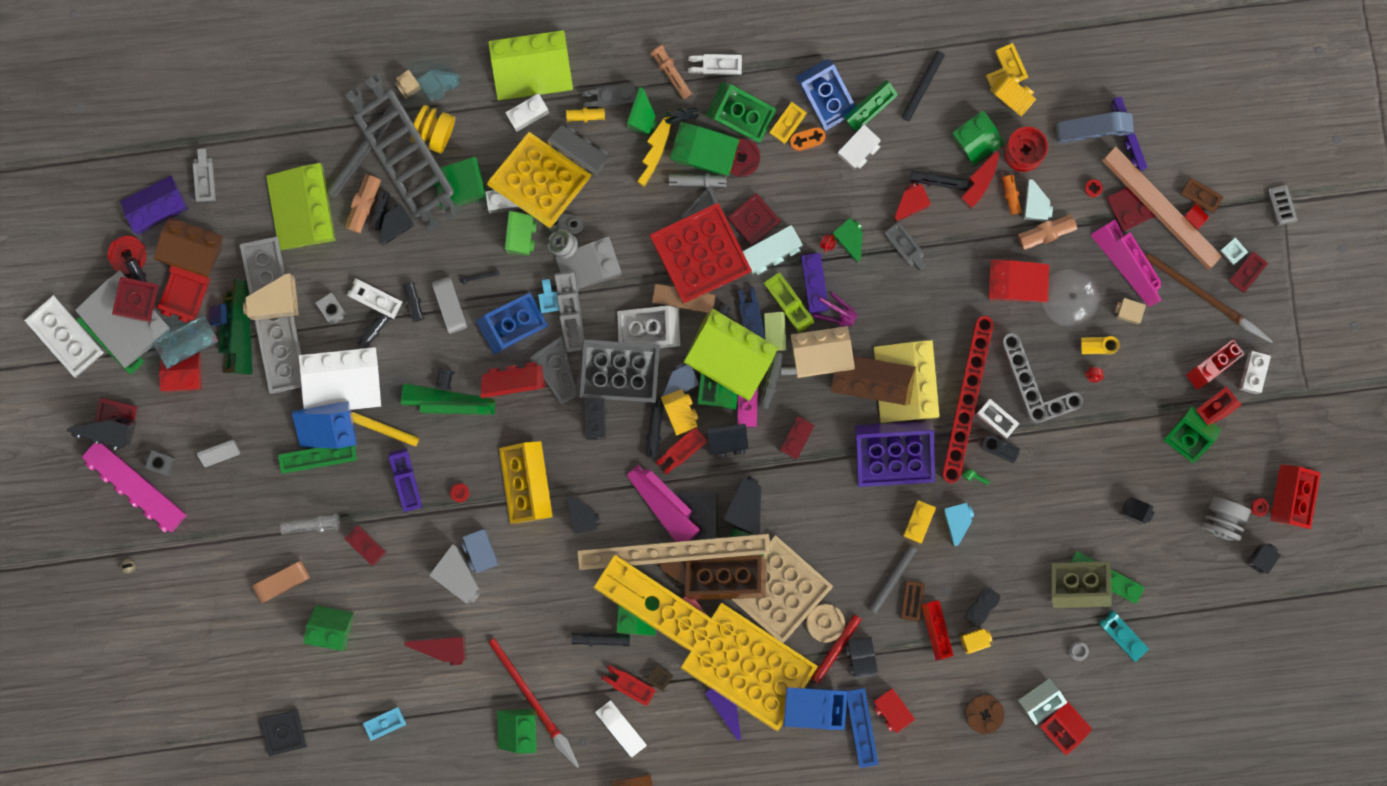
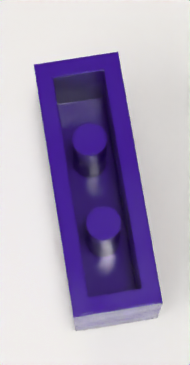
[801,253,829,314]

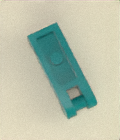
[1098,610,1149,662]

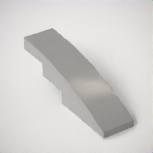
[555,271,585,352]

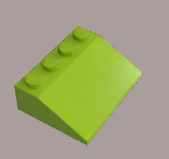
[489,30,573,101]
[266,163,336,250]
[684,309,778,401]

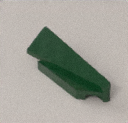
[218,279,253,375]

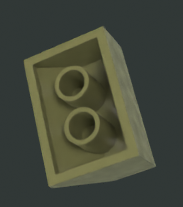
[1052,561,1112,608]

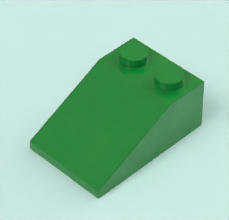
[705,82,777,143]
[670,122,739,176]

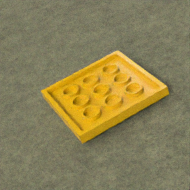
[487,132,591,228]

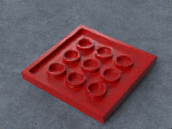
[649,203,752,305]

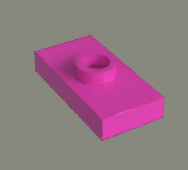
[737,389,758,427]

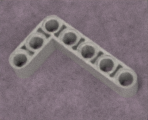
[1001,333,1083,424]

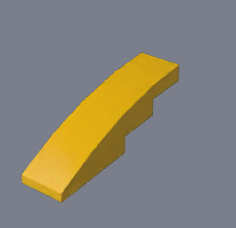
[637,111,671,188]

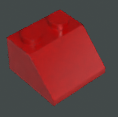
[159,352,202,392]

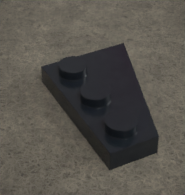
[679,493,718,541]

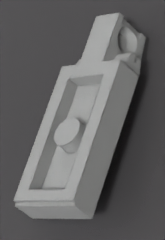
[193,148,216,202]

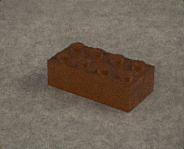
[685,555,766,600]

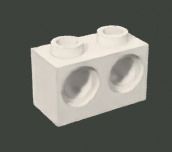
[1239,351,1271,395]

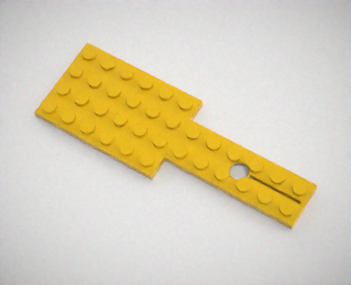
[593,555,818,732]

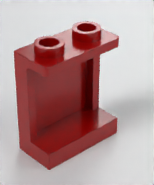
[156,265,211,323]

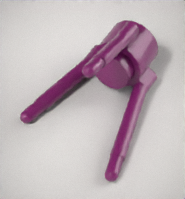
[813,292,858,327]

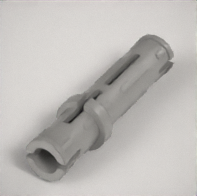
[669,173,727,188]

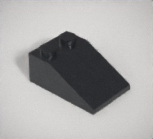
[707,424,749,458]

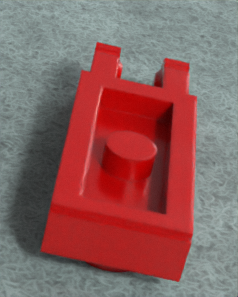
[656,428,708,475]
[601,665,656,707]

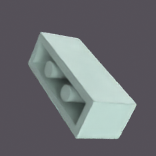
[743,225,803,275]

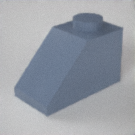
[663,363,699,396]

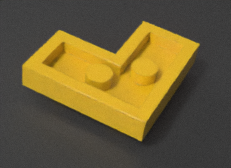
[985,43,1028,88]

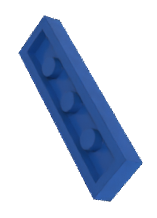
[847,688,879,768]

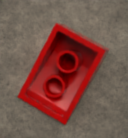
[989,260,1050,303]

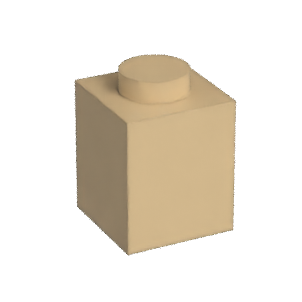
[1114,298,1146,325]

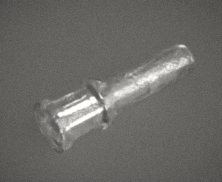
[280,513,340,535]

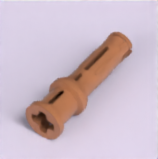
[650,45,693,100]

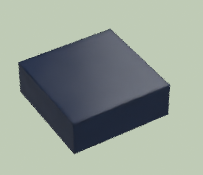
[209,304,227,327]

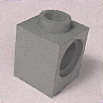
[316,292,346,324]

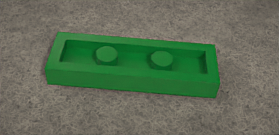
[844,80,898,133]

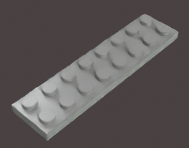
[240,237,302,394]

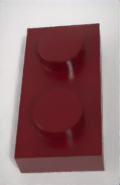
[1228,251,1268,293]

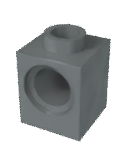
[144,450,176,477]

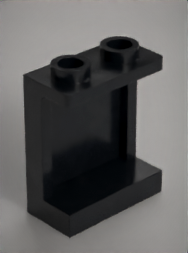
[585,399,606,440]

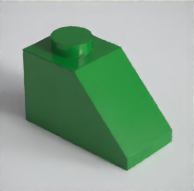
[832,218,863,263]

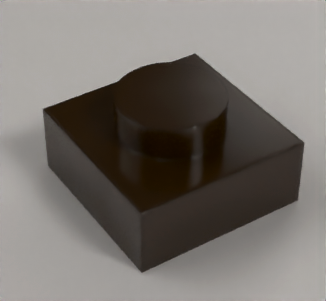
[647,665,674,692]

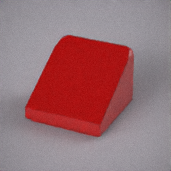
[1184,204,1209,230]

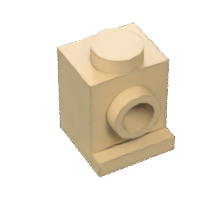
[395,70,421,99]

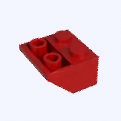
[1038,700,1092,756]

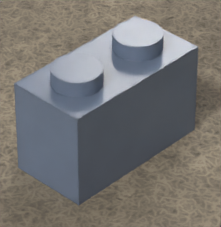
[461,529,499,573]

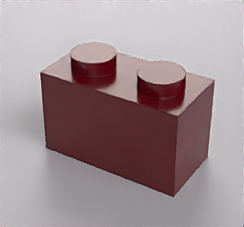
[779,417,815,460]
[344,525,387,566]

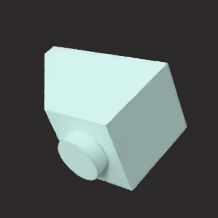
[1023,179,1053,222]

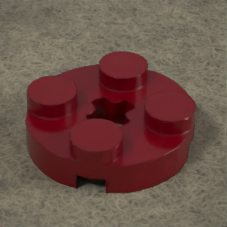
[730,139,760,177]

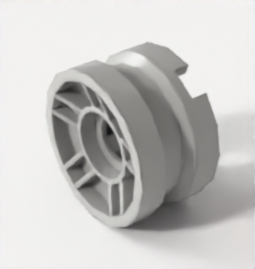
[547,229,578,259]

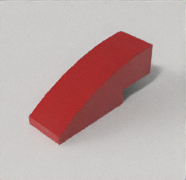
[960,151,999,210]

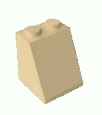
[243,273,299,320]

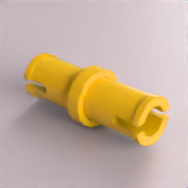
[566,107,605,123]

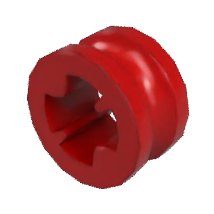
[1084,179,1103,198]

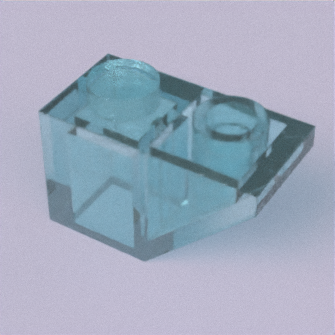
[416,69,462,102]

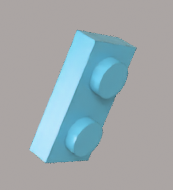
[363,707,407,741]

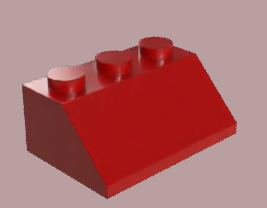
[481,362,546,398]
[1270,464,1321,529]

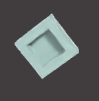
[1220,238,1248,265]

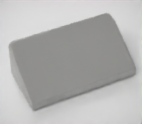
[197,440,240,467]

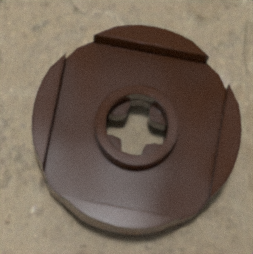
[965,695,1004,734]

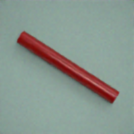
[811,614,862,683]

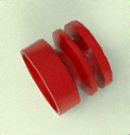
[1004,126,1048,173]

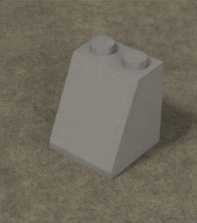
[429,544,481,604]

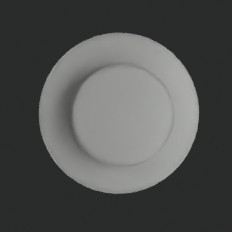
[1069,642,1089,661]

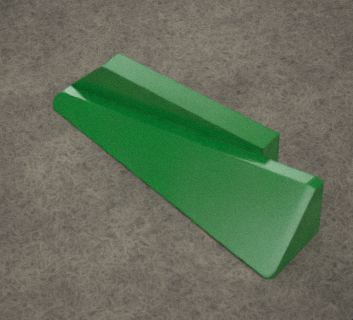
[401,383,495,415]

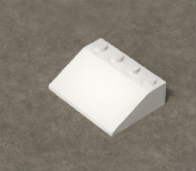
[298,347,381,410]

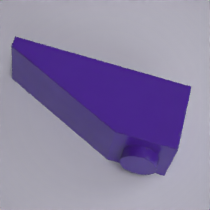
[705,689,741,741]

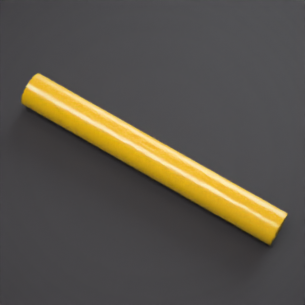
[351,411,419,447]

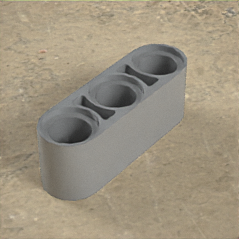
[432,276,468,334]

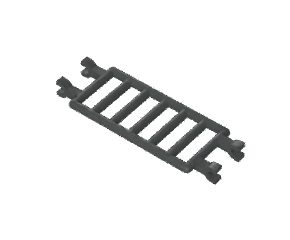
[345,74,462,233]

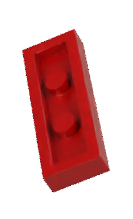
[921,600,954,661]

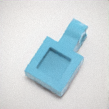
[538,279,560,313]

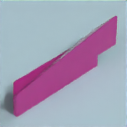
[1091,220,1161,307]
[627,465,700,542]

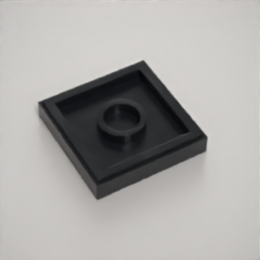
[260,709,307,757]

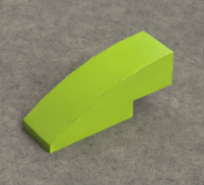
[764,272,814,333]

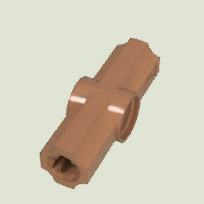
[345,174,381,234]
[1017,214,1077,250]

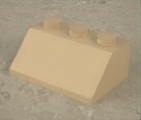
[791,326,855,378]

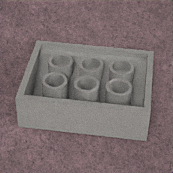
[75,270,170,368]

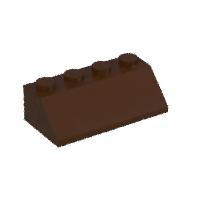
[831,356,916,405]

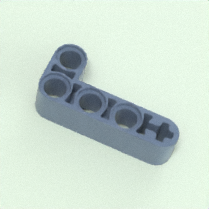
[1056,112,1134,143]

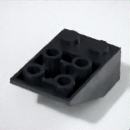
[67,416,136,450]

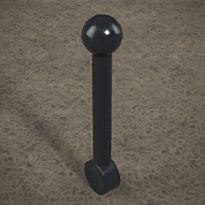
[460,270,500,284]

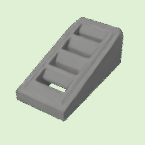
[1268,185,1298,226]

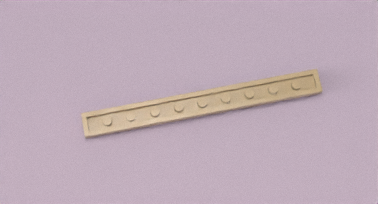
[578,534,771,570]

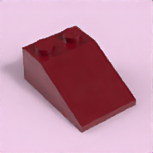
[404,637,467,665]

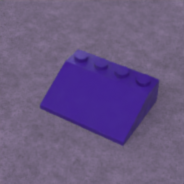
[855,421,935,487]

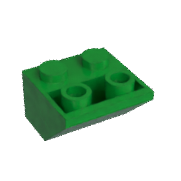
[698,373,738,410]

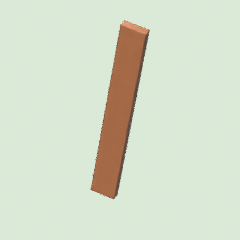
[1102,147,1222,270]

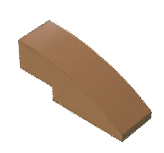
[652,284,716,313]

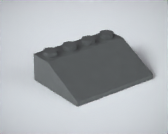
[576,340,660,402]

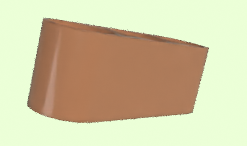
[252,561,310,603]

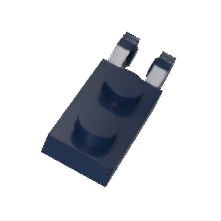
[738,286,765,339]

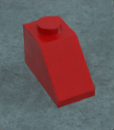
[894,183,931,222]
[1196,386,1242,425]

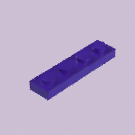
[1110,96,1148,172]

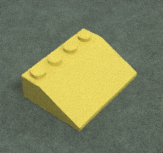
[874,340,939,423]

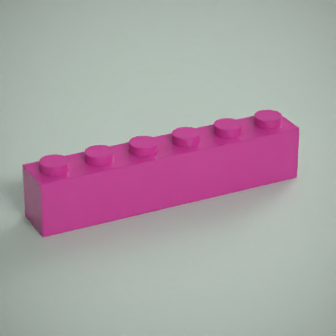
[82,442,188,532]

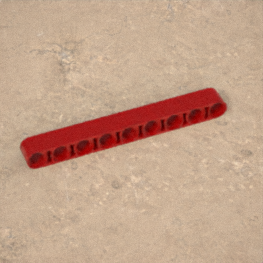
[942,316,993,484]

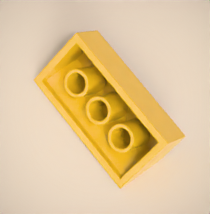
[499,441,553,524]

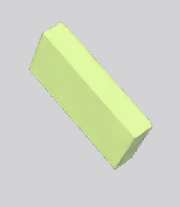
[764,312,786,351]

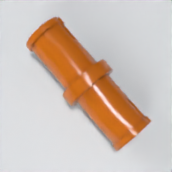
[1002,175,1022,215]

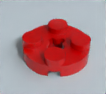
[107,236,147,274]

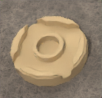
[806,604,845,642]

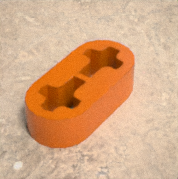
[790,127,826,151]

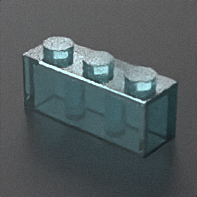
[153,316,218,369]

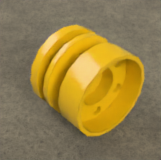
[410,105,455,154]

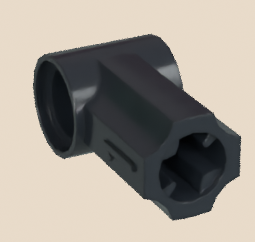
[981,435,1020,464]

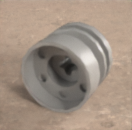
[1201,497,1251,542]

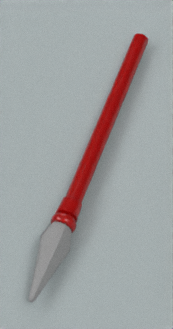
[488,638,579,768]

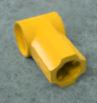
[1081,336,1120,355]

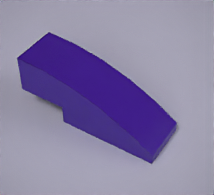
[389,448,423,512]

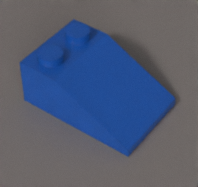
[795,58,856,131]
[476,293,548,354]
[292,401,357,448]

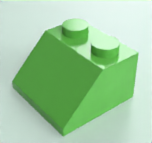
[505,211,537,256]

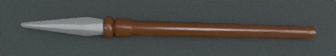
[1146,253,1273,343]

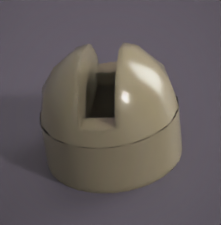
[120,558,136,574]

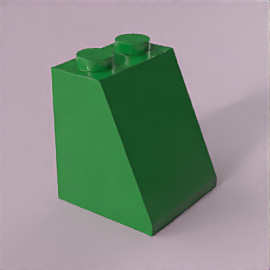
[430,157,486,210]
[303,605,354,651]

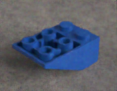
[783,687,847,730]

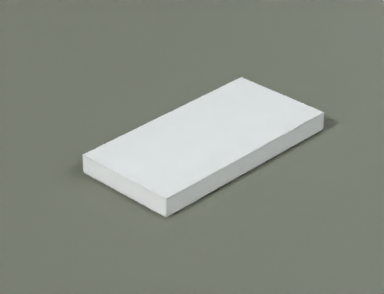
[24,295,104,378]

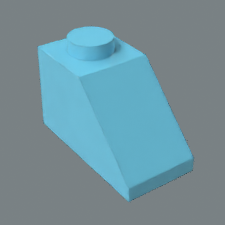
[943,503,974,546]

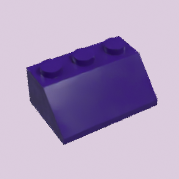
[120,175,189,235]

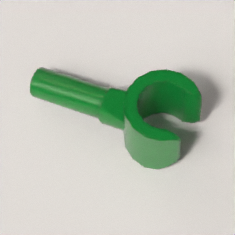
[962,469,990,485]

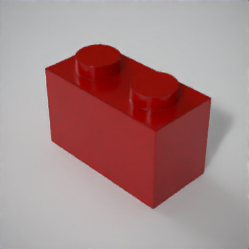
[873,688,915,733]

